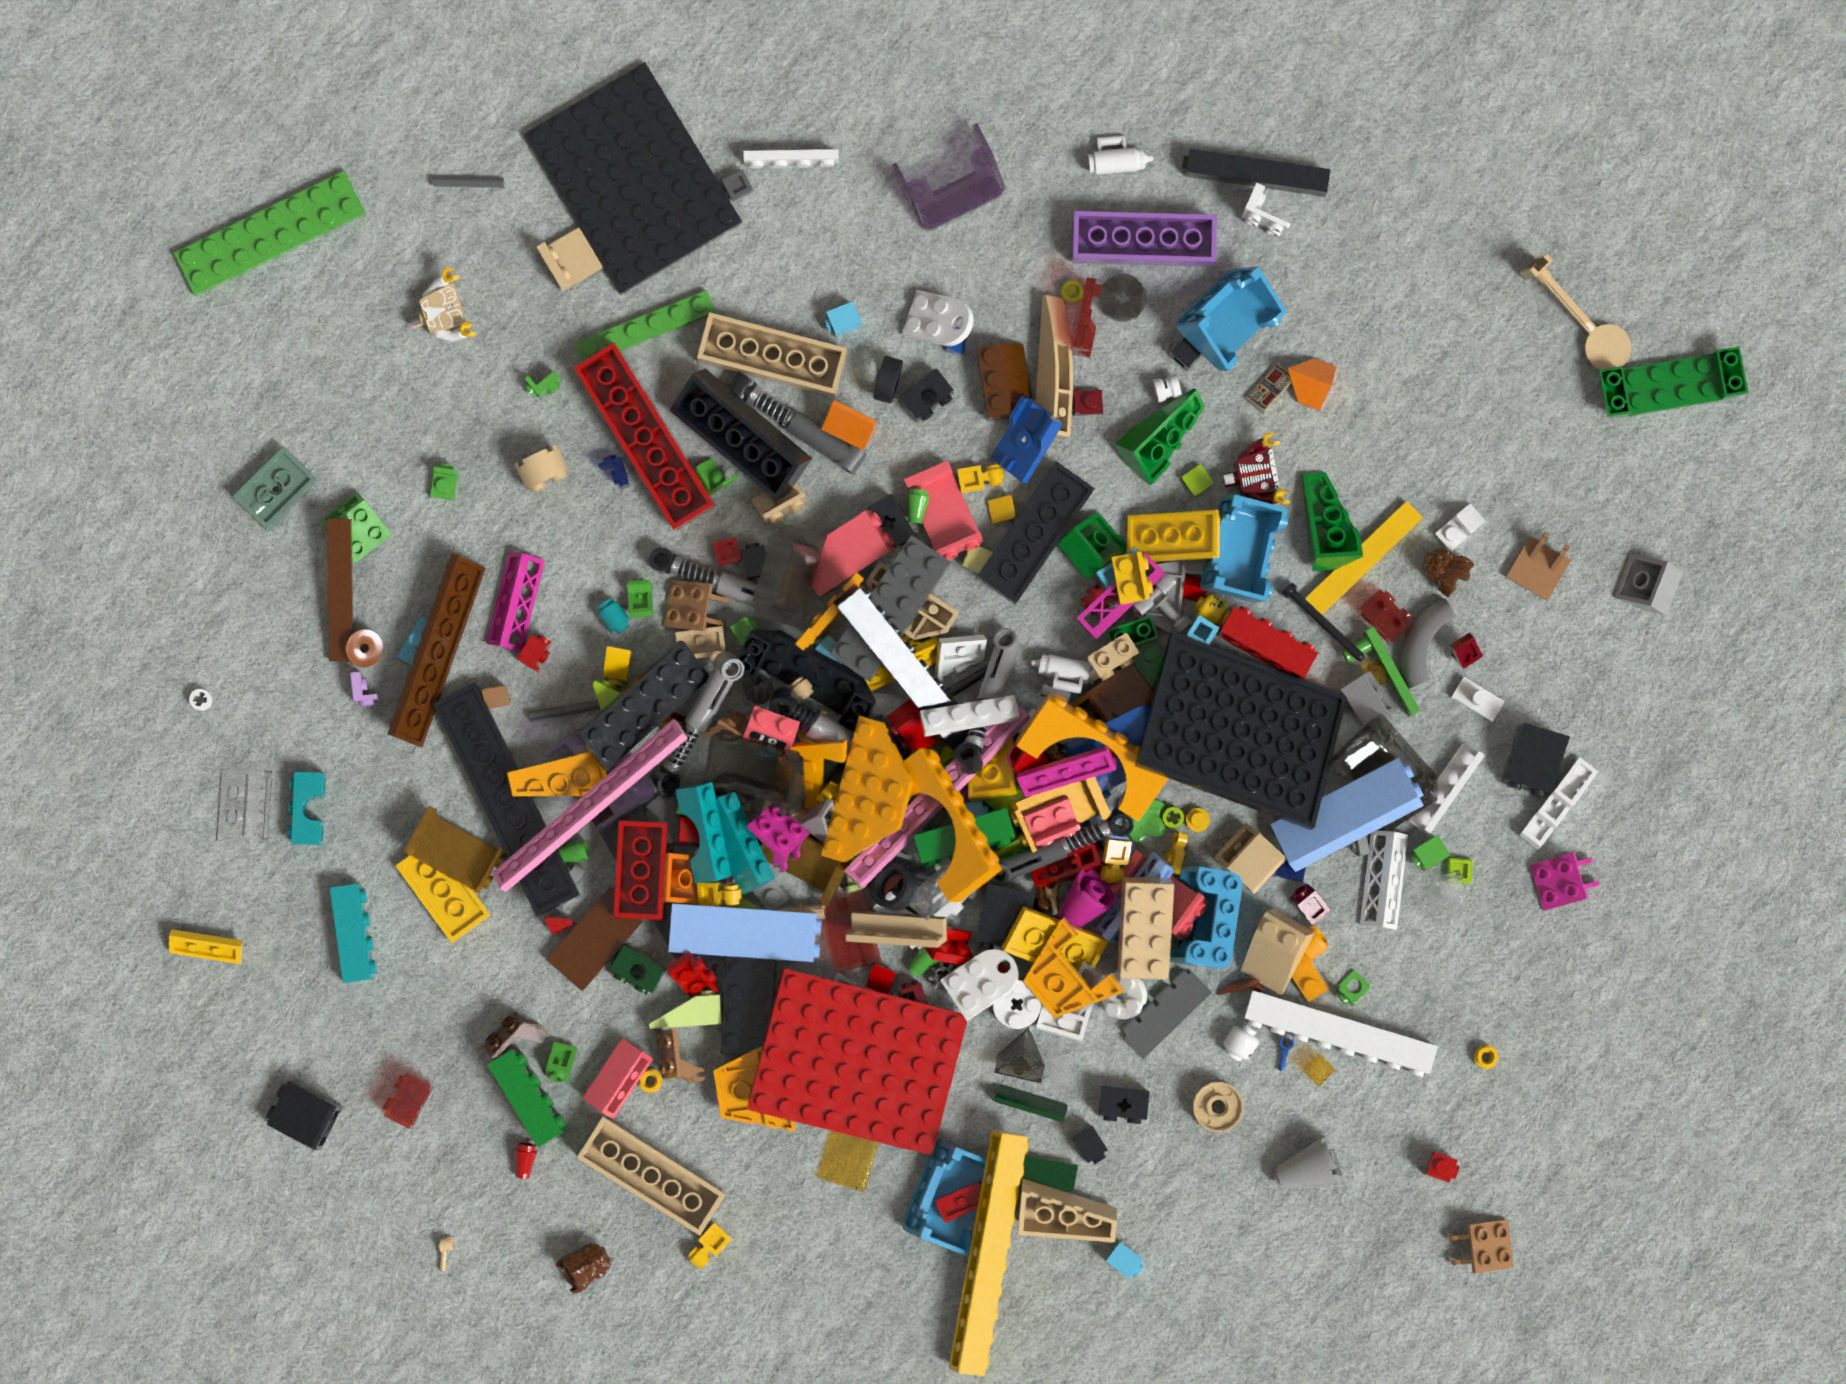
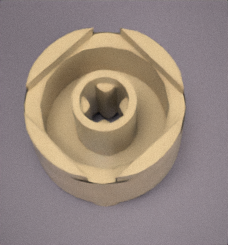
[514,444,569,493]

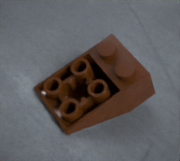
[1070,663,1154,723]

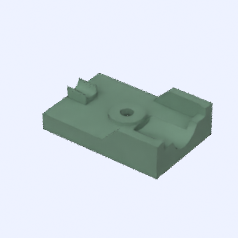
[233,446,318,532]

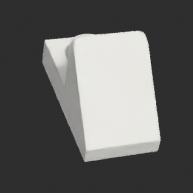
[1434,503,1486,551]

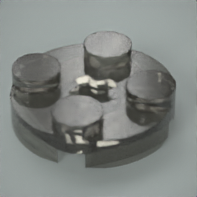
[1099,274,1147,322]

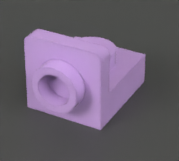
[351,672,379,707]

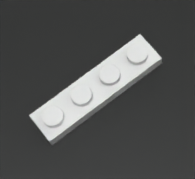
[744,149,839,169]
[920,695,1020,736]

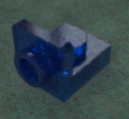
[598,455,631,489]
[1274,852,1306,883]

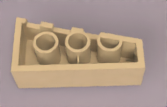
[1018,1179,1117,1243]

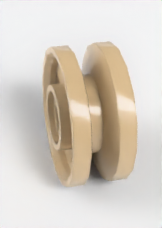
[1192,1081,1244,1132]

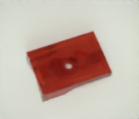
[1072,277,1102,358]
[819,892,882,974]

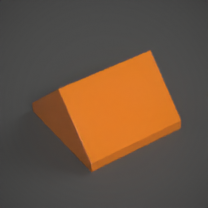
[821,400,877,450]
[663,853,698,905]

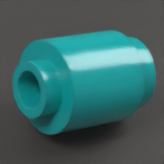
[596,598,630,634]

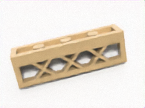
[846,911,947,948]

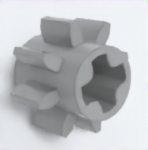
[929,961,953,991]

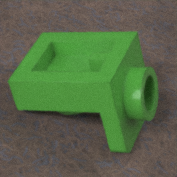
[430,464,459,501]
[546,1041,577,1083]

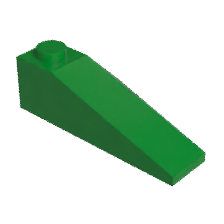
[1115,388,1205,485]
[1302,472,1363,571]

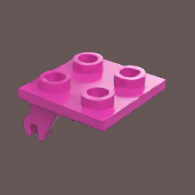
[747,801,810,873]
[1530,852,1600,911]

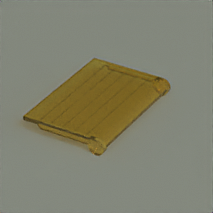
[817,1131,879,1192]

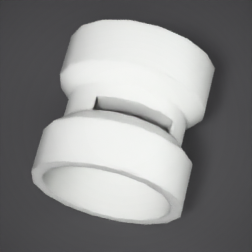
[1152,374,1182,403]

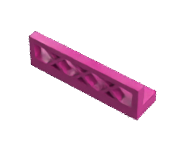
[486,552,545,652]
[1076,553,1165,641]
[1017,746,1117,797]

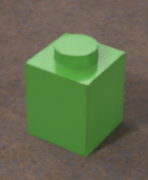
[1411,835,1451,871]

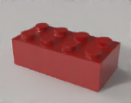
[1217,606,1318,680]
[614,821,669,921]

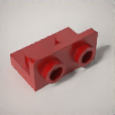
[924,927,974,965]
[666,951,719,998]

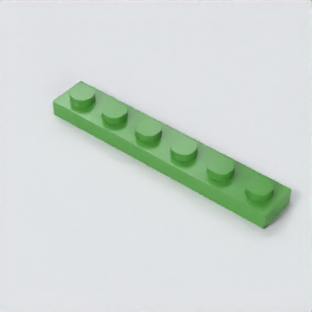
[575,290,716,362]

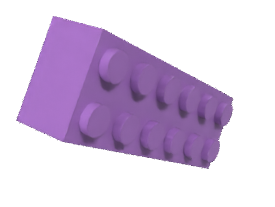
[1072,211,1217,267]

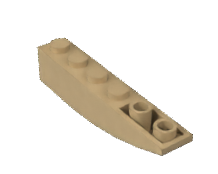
[1036,295,1073,439]

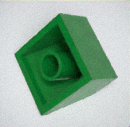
[1058,512,1127,580]

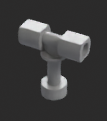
[1131,573,1192,634]

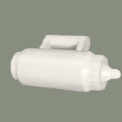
[1088,135,1154,175]
[1031,654,1094,694]

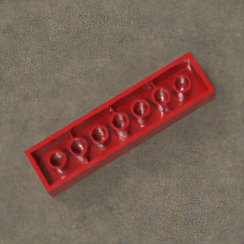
[574,342,717,531]

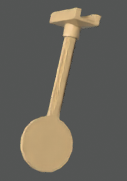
[1519,254,1632,370]

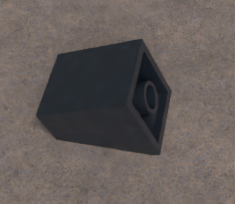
[1502,723,1570,797]
[976,883,1035,954]
[266,1081,343,1150]

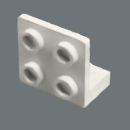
[1241,183,1290,237]

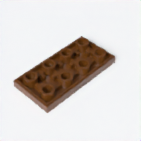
[547,887,645,992]

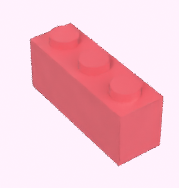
[582,1038,653,1119]

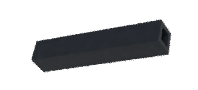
[1182,149,1331,197]

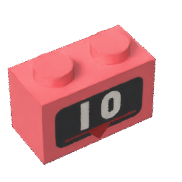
[742,706,800,754]

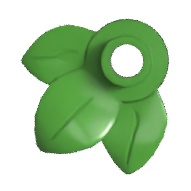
[1125,799,1167,844]

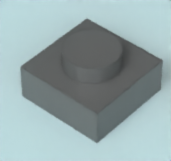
[722,169,754,202]

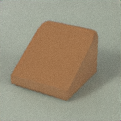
[482,685,510,709]

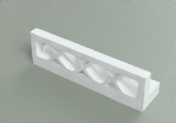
[1408,743,1485,835]
[1360,830,1408,930]

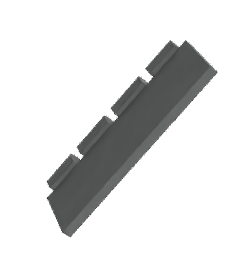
[644,794,699,856]
[1120,968,1212,1059]

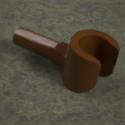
[1033,887,1050,913]

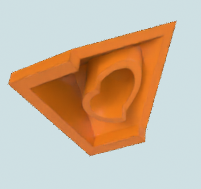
[1287,358,1336,411]

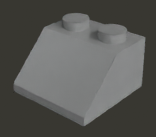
[1614,554,1683,616]

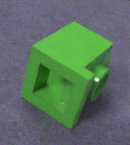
[730,617,760,647]

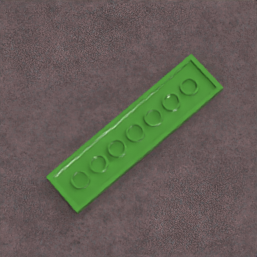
[174,170,366,296]

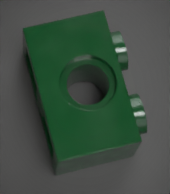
[610,945,667,995]

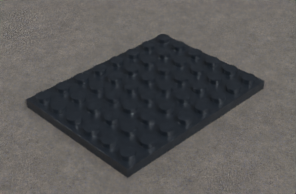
[524,62,742,295]
[1135,632,1347,830]

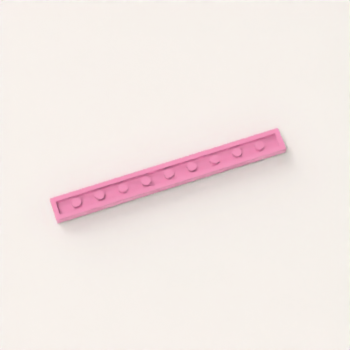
[844,705,1031,889]
[492,719,687,892]

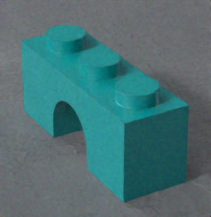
[287,772,326,846]

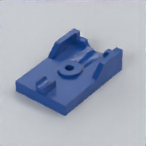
[990,396,1064,484]

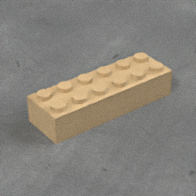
[697,312,848,398]
[577,1117,726,1236]

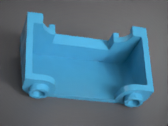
[1174,266,1287,371]
[903,1141,986,1256]

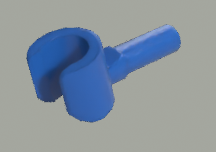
[1278,1037,1294,1071]

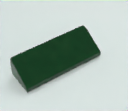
[994,1084,1068,1122]
[1020,1155,1078,1193]

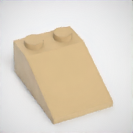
[1241,909,1315,995]

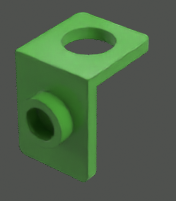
[695,459,740,495]
[1335,970,1371,1006]

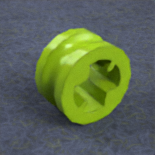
[1162,807,1184,829]

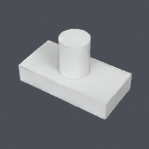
[1451,677,1505,722]

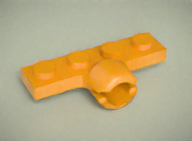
[1256,908,1330,1002]

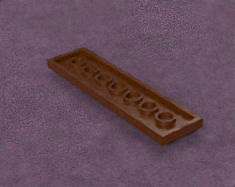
[387,553,486,748]

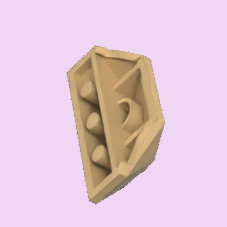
[867,561,960,640]

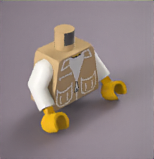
[409,267,476,342]

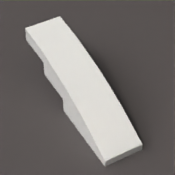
[1519,757,1599,850]

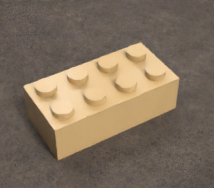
[1117,877,1174,979]

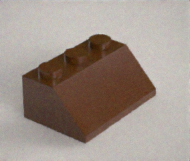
[976,344,1032,421]

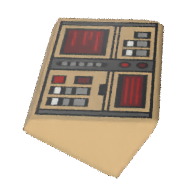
[1246,363,1292,414]

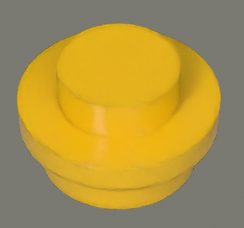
[1186,808,1210,832]

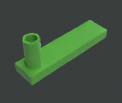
[1341,627,1420,717]

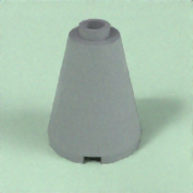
[1273,1136,1343,1189]

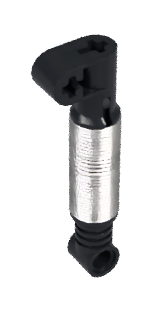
[769,687,917,764]

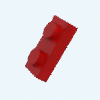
[935,1180,982,1223]

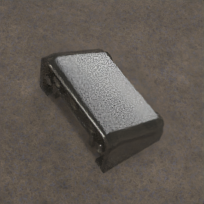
[1331,714,1438,830]
[703,729,806,817]

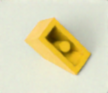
[603,646,634,686]

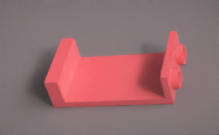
[904,460,983,560]
[795,510,895,597]
[1110,850,1209,941]

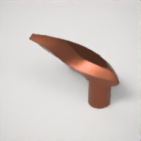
[1217,977,1264,996]

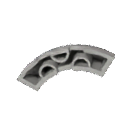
[1400,598,1456,689]

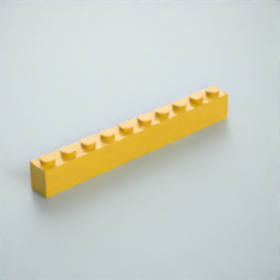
[948,1130,1028,1376]

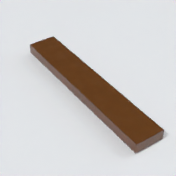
[327,518,354,662]

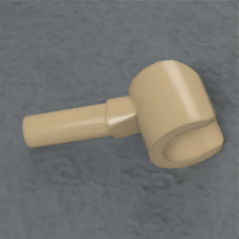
[1044,883,1059,915]
[439,1237,454,1271]

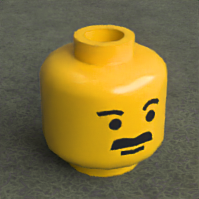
[1194,593,1231,627]

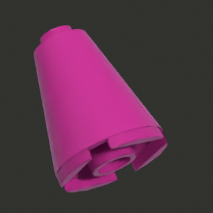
[1055,869,1117,928]

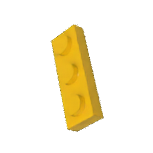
[169,929,243,964]

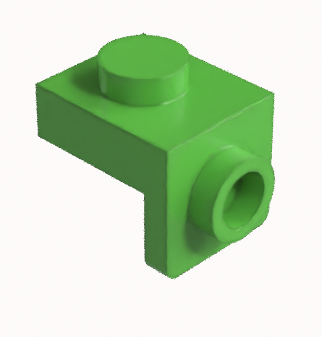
[524,370,562,399]
[627,579,653,618]

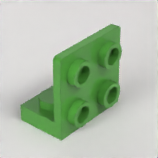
[321,491,391,563]

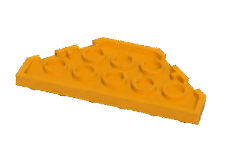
[821,716,914,862]

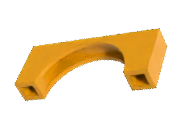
[1016,692,1169,822]
[902,749,1002,902]

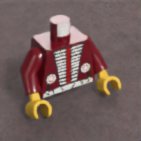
[1223,432,1290,505]

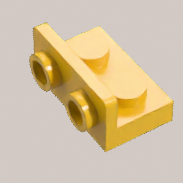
[1111,551,1153,605]

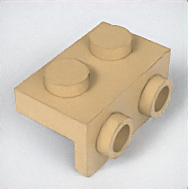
[675,626,726,662]
[1087,633,1139,681]

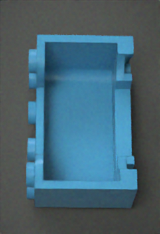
[1200,494,1288,603]
[1169,866,1242,968]

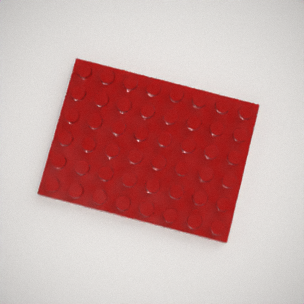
[746,968,967,1156]

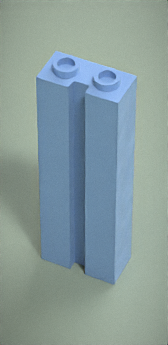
[1271,758,1424,872]
[669,904,822,962]

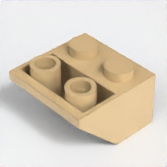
[1214,823,1287,894]

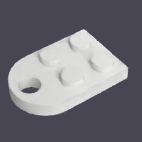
[902,290,973,346]
[940,949,1018,1021]

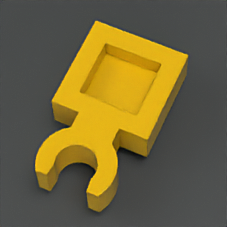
[1163,832,1188,875]

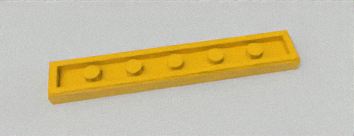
[1305,501,1423,615]

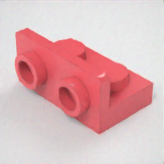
[1023,796,1081,846]

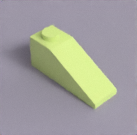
[649,991,723,1029]

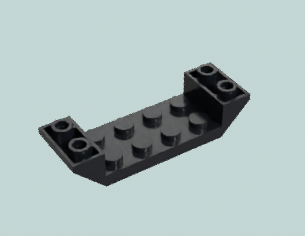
[737,630,877,733]

